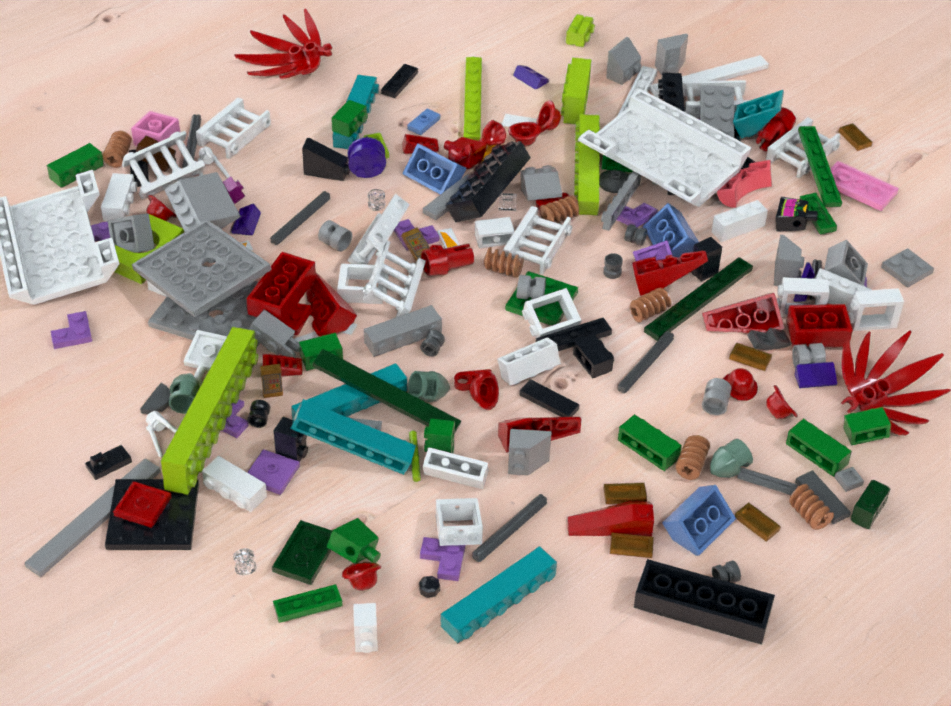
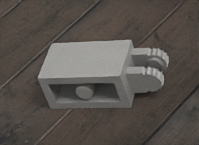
[249,309,300,358]

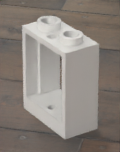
[337,264,389,304]
[776,277,830,317]
[522,288,582,338]
[848,288,904,331]
[435,498,483,546]

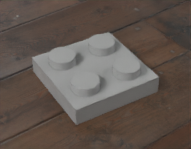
[881,248,934,288]

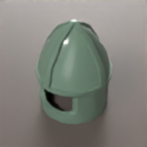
[408,371,450,402]
[169,373,200,414]
[710,439,753,478]

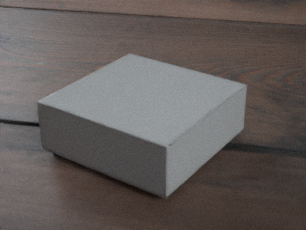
[835,467,864,492]

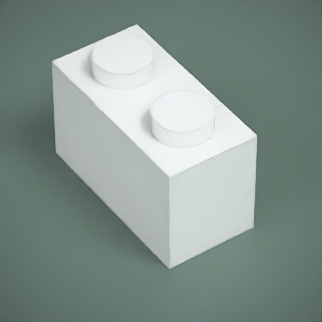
[475,217,514,248]
[353,603,378,653]

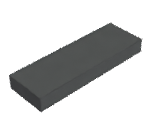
[795,470,851,524]

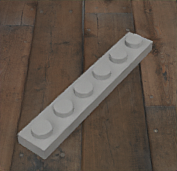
[601,171,641,231]

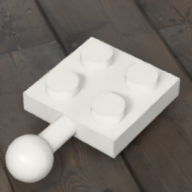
[183,330,227,386]

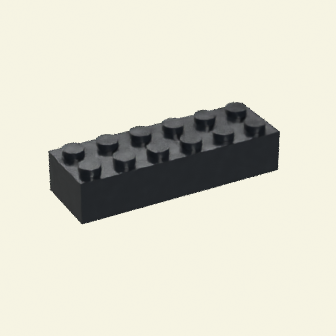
[445,141,531,222]
[634,559,775,645]

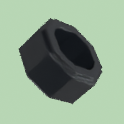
[419,576,440,598]

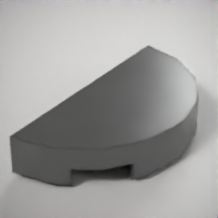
[140,383,170,414]

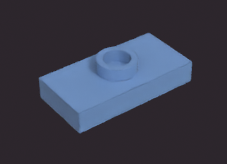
[407,108,440,135]

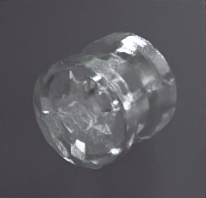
[368,189,386,211]
[233,548,256,575]

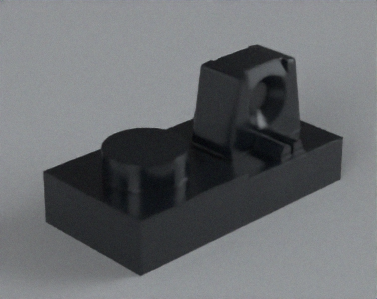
[85,445,132,480]

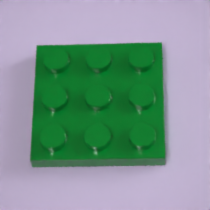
[505,271,578,326]

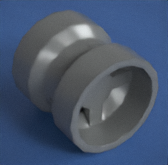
[624,224,648,246]
[603,253,623,279]
[420,330,445,357]
[712,560,741,583]

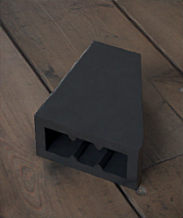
[302,138,350,181]

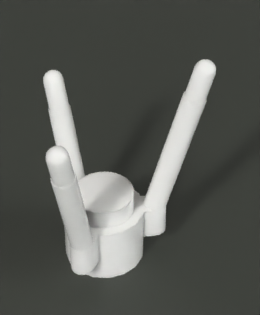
[198,146,230,178]
[146,411,177,457]

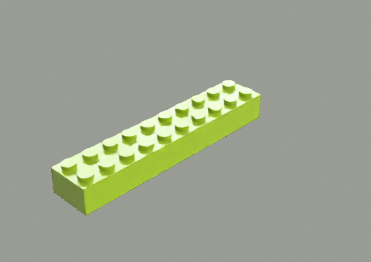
[161,327,259,495]

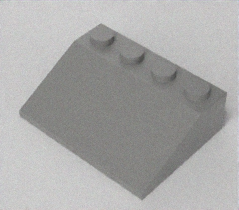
[164,172,241,232]

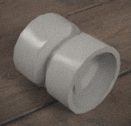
[318,220,352,252]
[517,275,546,300]
[792,343,826,369]
[702,378,732,415]

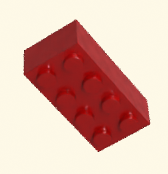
[246,252,316,323]

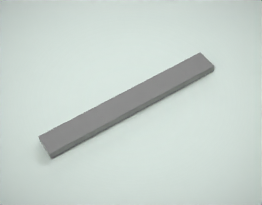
[25,458,161,577]

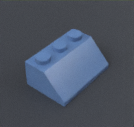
[402,143,467,195]
[643,203,699,258]
[662,485,736,556]

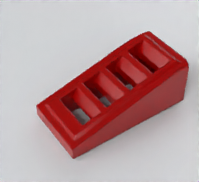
[402,134,439,154]
[263,354,303,376]

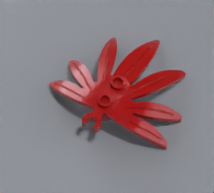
[234,8,333,79]
[841,330,951,436]

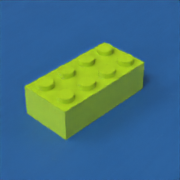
[561,57,592,124]

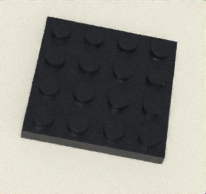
[105,479,199,550]

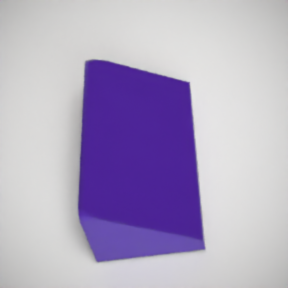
[513,65,549,89]
[231,204,261,235]
[793,262,815,302]
[794,362,837,388]

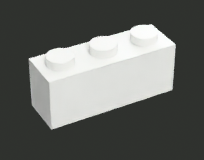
[101,173,137,221]
[711,200,768,242]
[810,268,872,312]
[497,337,561,386]
[423,448,489,489]
[202,456,267,512]

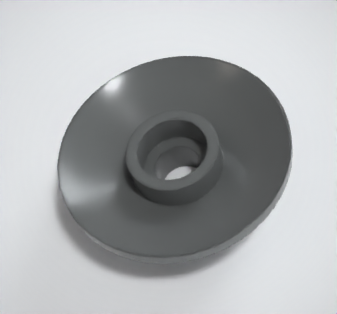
[599,170,629,193]

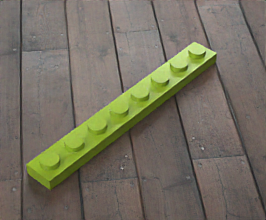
[464,57,482,141]

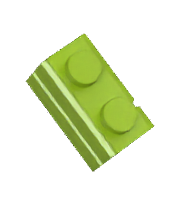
[566,14,595,47]

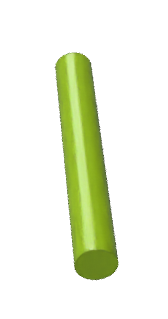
[409,431,421,482]

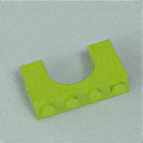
[114,214,184,284]

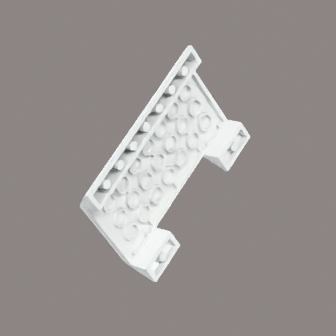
[578,89,752,207]
[0,170,119,305]

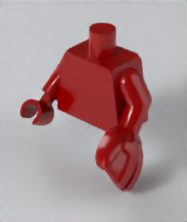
[444,120,506,169]

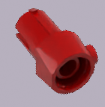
[756,107,796,152]
[421,244,474,276]

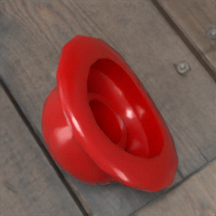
[536,100,561,132]
[508,122,542,146]
[146,195,177,221]
[723,368,758,401]
[470,370,499,410]
[766,385,798,419]
[342,562,381,591]

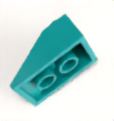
[733,90,784,138]

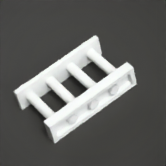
[682,80,750,118]
[196,98,271,159]
[766,117,841,178]
[122,131,205,200]
[347,194,410,265]
[503,206,572,275]
[363,240,425,317]

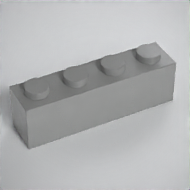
[364,305,442,357]

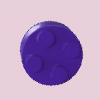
[347,136,386,178]

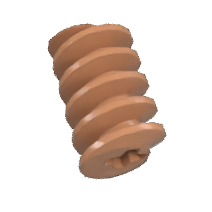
[102,130,132,168]
[540,195,579,223]
[484,247,524,278]
[630,288,671,323]
[676,435,710,480]
[789,484,834,530]

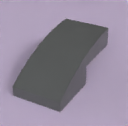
[747,328,791,350]

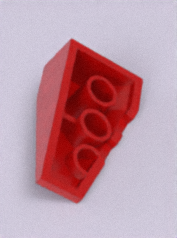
[632,251,708,296]
[306,273,357,337]
[702,293,785,333]
[498,417,582,453]
[567,501,654,537]

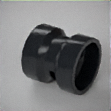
[247,400,271,428]

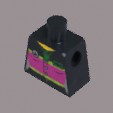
[776,197,818,231]

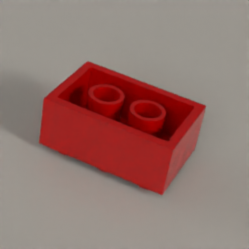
[786,304,853,347]

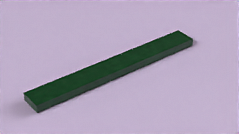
[644,257,753,341]
[313,349,461,434]

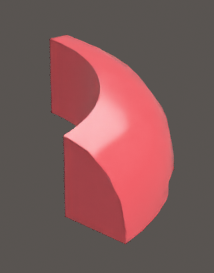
[717,160,772,208]

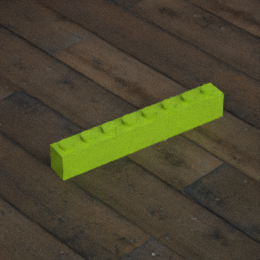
[574,114,600,215]

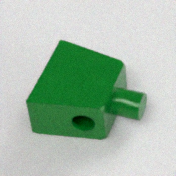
[327,518,381,563]

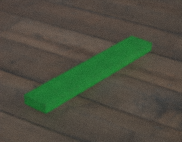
[798,126,842,207]

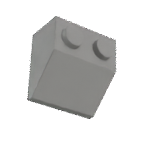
[655,34,688,75]
[606,37,641,85]
[520,165,562,200]
[107,213,155,253]
[774,234,805,286]
[824,240,868,286]
[508,429,551,475]

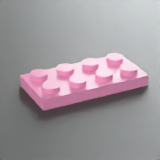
[830,161,899,211]

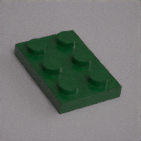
[272,520,332,585]

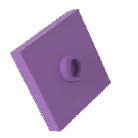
[247,449,300,495]

